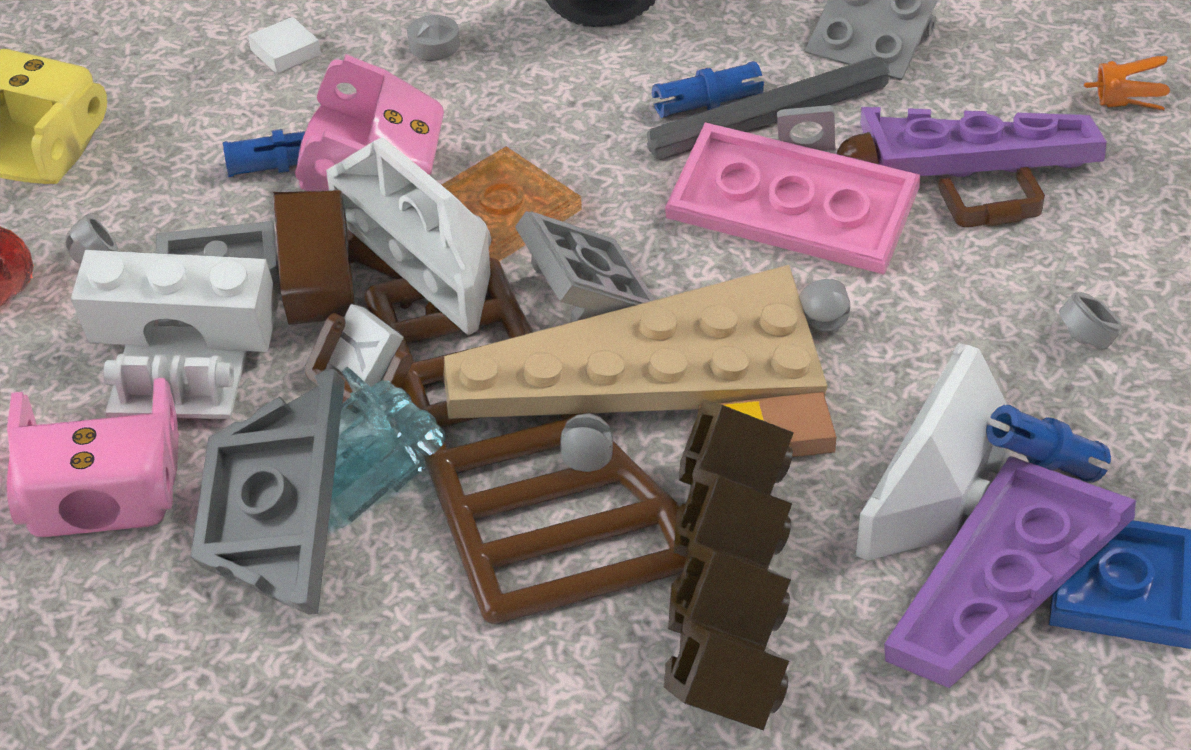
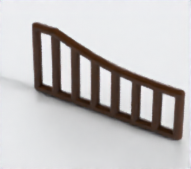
[364,258,686,624]

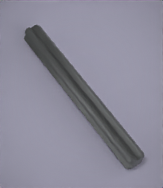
[647,57,890,160]

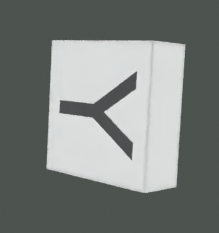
[329,304,404,390]

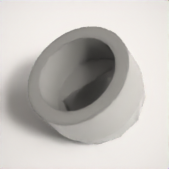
[65,214,118,264]
[799,279,850,332]
[560,413,613,472]

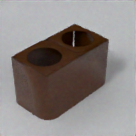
[273,190,355,325]

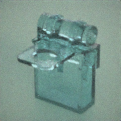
[329,367,446,528]

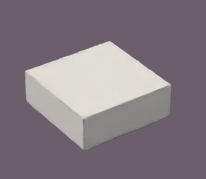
[248,17,321,74]

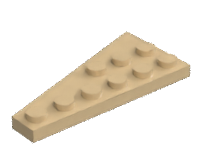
[443,265,827,419]

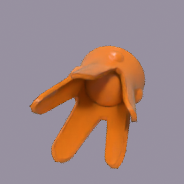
[1084,56,1170,111]

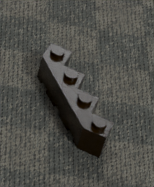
[664,400,794,731]

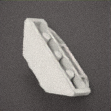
[326,137,491,335]
[856,343,1011,560]

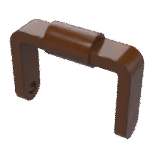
[938,167,1045,227]
[305,313,413,415]

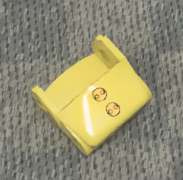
[0,49,107,184]

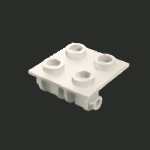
[104,326,247,419]

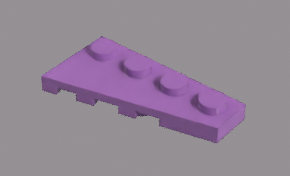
[860,107,1107,177]
[884,456,1136,688]

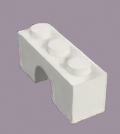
[71,250,278,352]

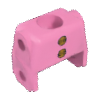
[295,54,444,191]
[7,378,179,537]

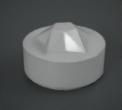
[407,15,460,60]
[1059,292,1122,349]

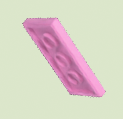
[665,122,920,274]

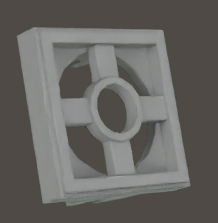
[515,211,655,323]

